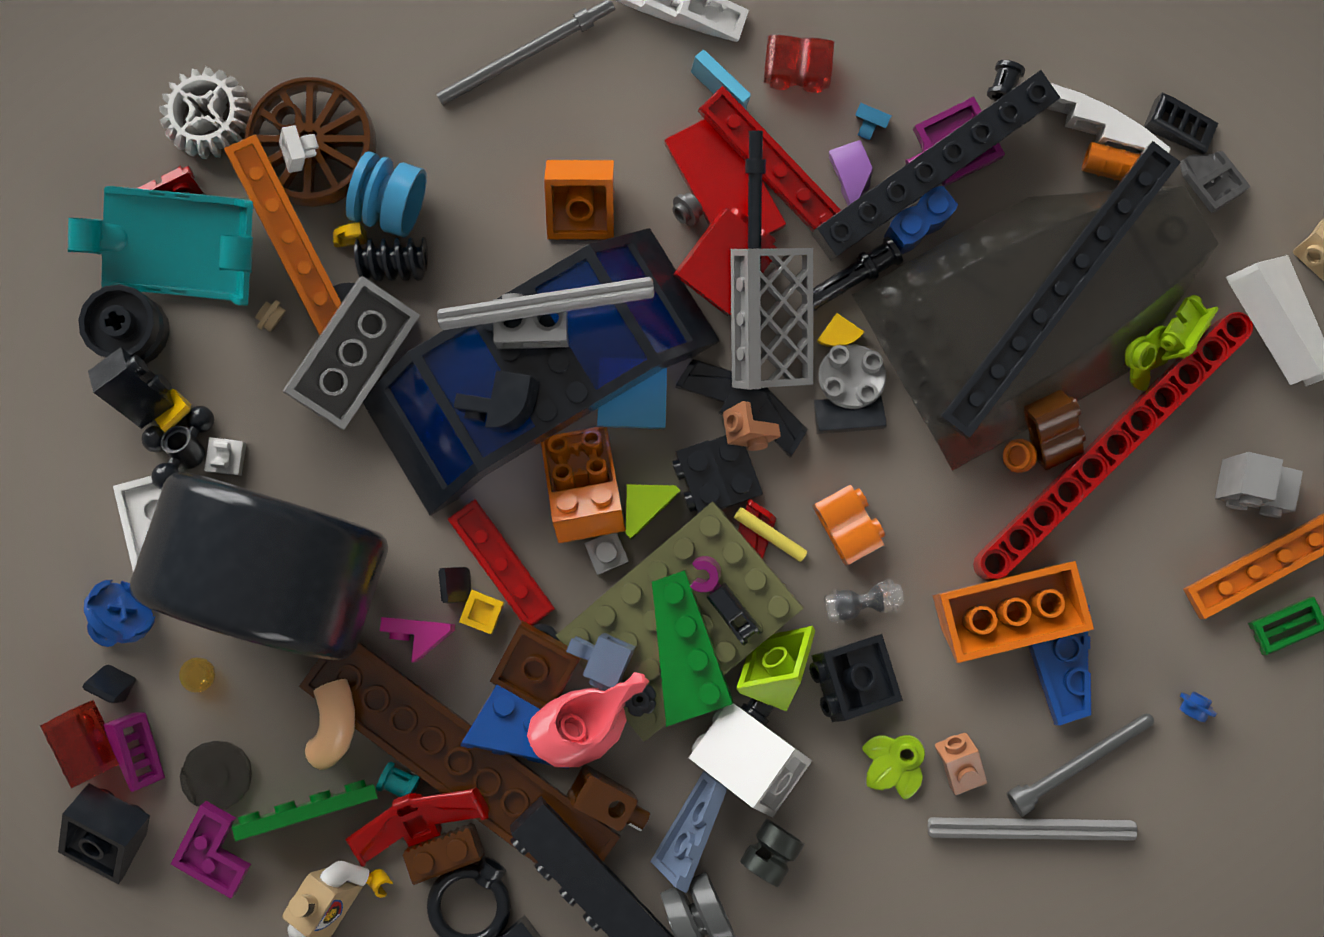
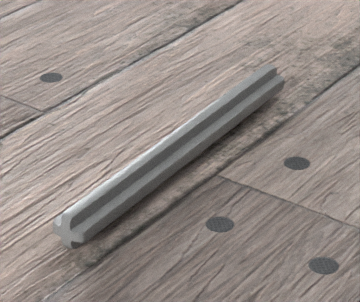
[437,277,655,330]
[927,817,1137,841]

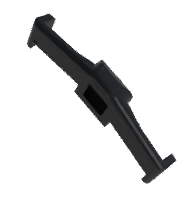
[676,359,808,458]

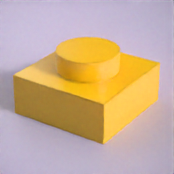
[459,590,505,634]

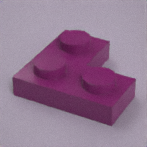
[171,801,251,899]

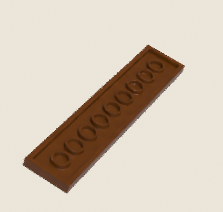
[298,642,621,863]

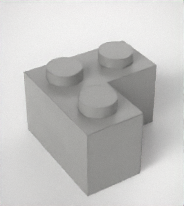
[1215,452,1303,518]

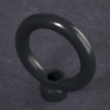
[427,856,511,937]

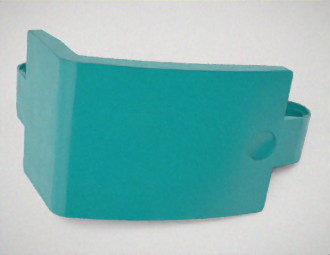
[67,186,253,306]

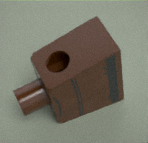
[567,764,650,832]

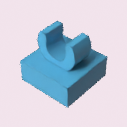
[855,103,891,140]

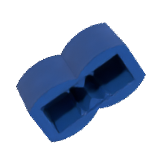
[884,186,958,254]

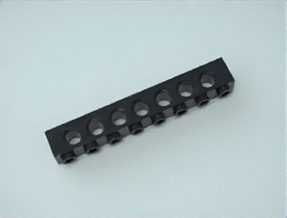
[812,70,1061,261]

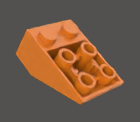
[541,427,626,544]

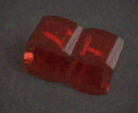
[763,35,835,93]

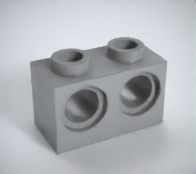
[493,292,569,349]

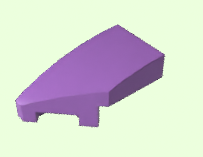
[829,140,873,205]

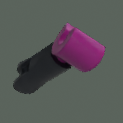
[690,556,763,645]

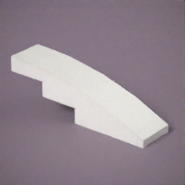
[615,0,749,42]
[1047,83,1170,153]

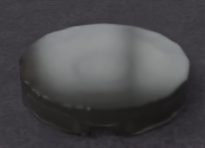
[179,740,252,810]

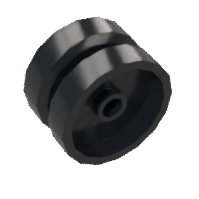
[78,284,170,364]

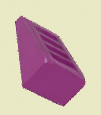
[103,712,165,792]

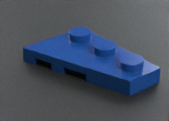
[1028,605,1091,726]
[460,685,569,769]

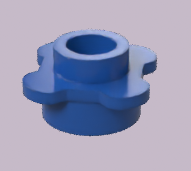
[1179,692,1217,723]

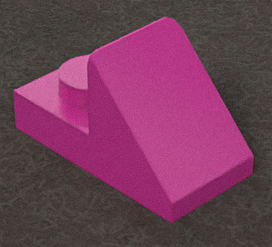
[380,617,455,663]

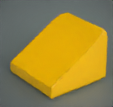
[155,389,192,432]

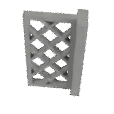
[731,248,813,390]

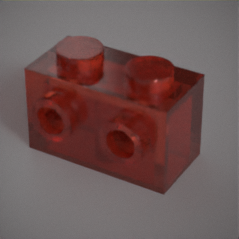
[40,700,119,789]

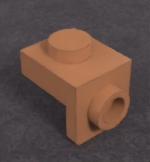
[723,401,781,451]
[935,733,987,795]

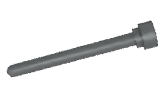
[1006,713,1154,817]

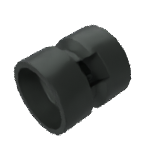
[740,819,805,887]

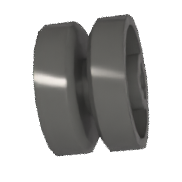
[660,872,736,937]

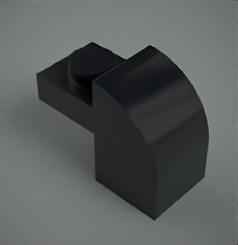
[454,370,540,433]

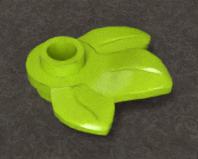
[1125,325,1168,391]
[862,735,925,799]

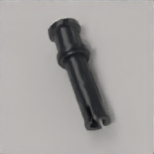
[813,237,903,311]

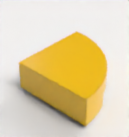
[332,222,367,248]
[817,313,864,347]

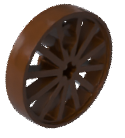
[245,77,376,207]

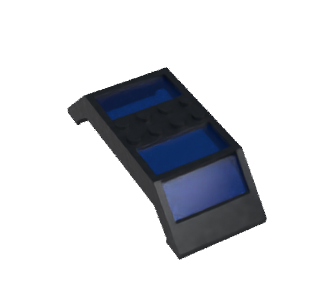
[363,228,720,516]

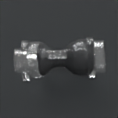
[824,578,904,624]

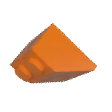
[544,160,614,239]

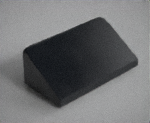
[814,395,887,434]

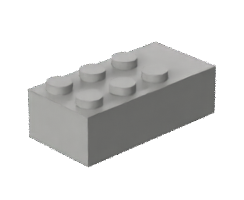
[282,276,420,430]

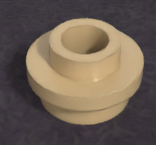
[255,300,286,332]

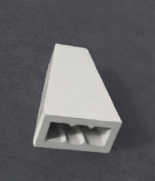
[1226,255,1324,386]

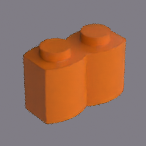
[812,485,885,565]

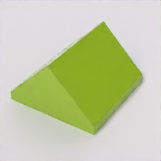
[736,626,816,711]

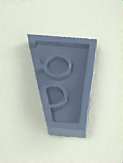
[650,771,728,893]

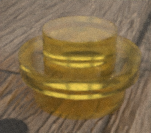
[179,657,215,692]

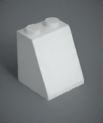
[689,703,812,818]

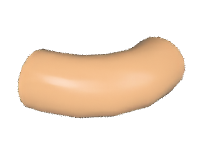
[305,679,355,770]

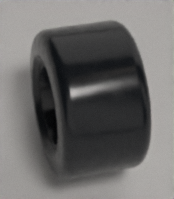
[129,472,388,660]

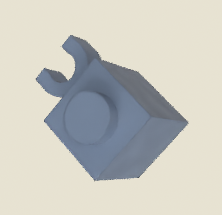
[566,633,636,691]

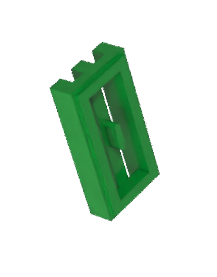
[1248,597,1324,655]

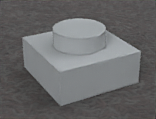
[584,533,629,575]

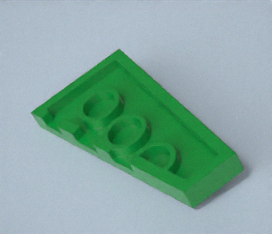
[652,570,733,727]
[232,779,377,842]

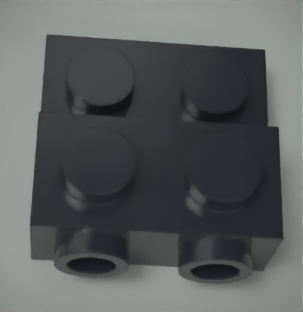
[672,435,763,514]
[809,634,903,722]

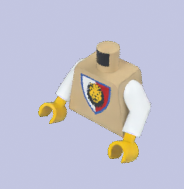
[282,861,393,937]

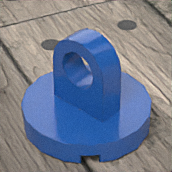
[83,580,155,647]

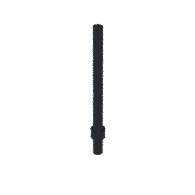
[745,131,766,306]

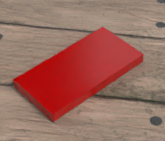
[664,119,786,235]

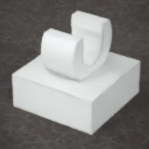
[279,125,319,173]
[204,437,247,476]

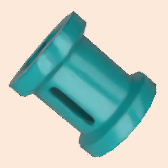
[376,761,421,797]

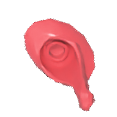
[527,672,649,767]

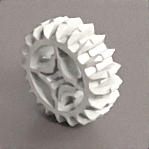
[159,67,252,159]

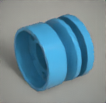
[346,152,427,238]

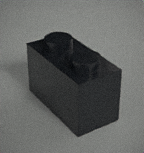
[88,347,174,429]

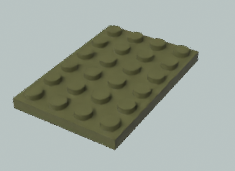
[556,501,804,742]

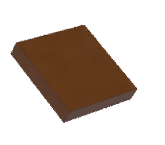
[490,621,581,709]

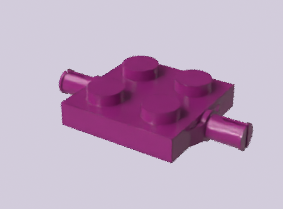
[905,96,1005,187]

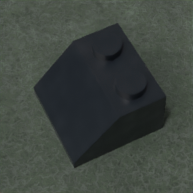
[58,783,150,884]

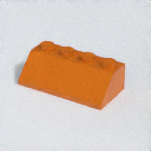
[932,561,1094,663]

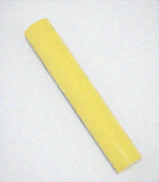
[734,507,807,562]

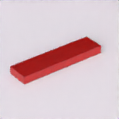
[448,499,556,626]

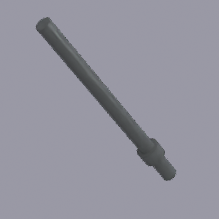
[436,0,615,105]

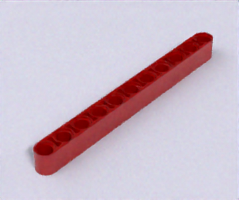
[973,312,1253,580]

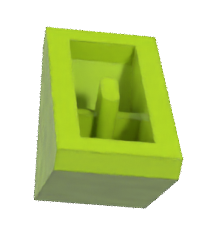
[626,484,680,540]

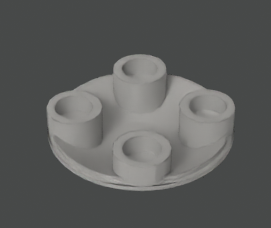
[818,344,886,409]

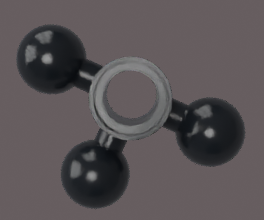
[141,406,214,490]

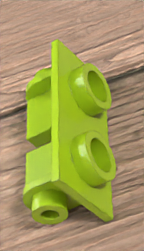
[1160,295,1219,361]

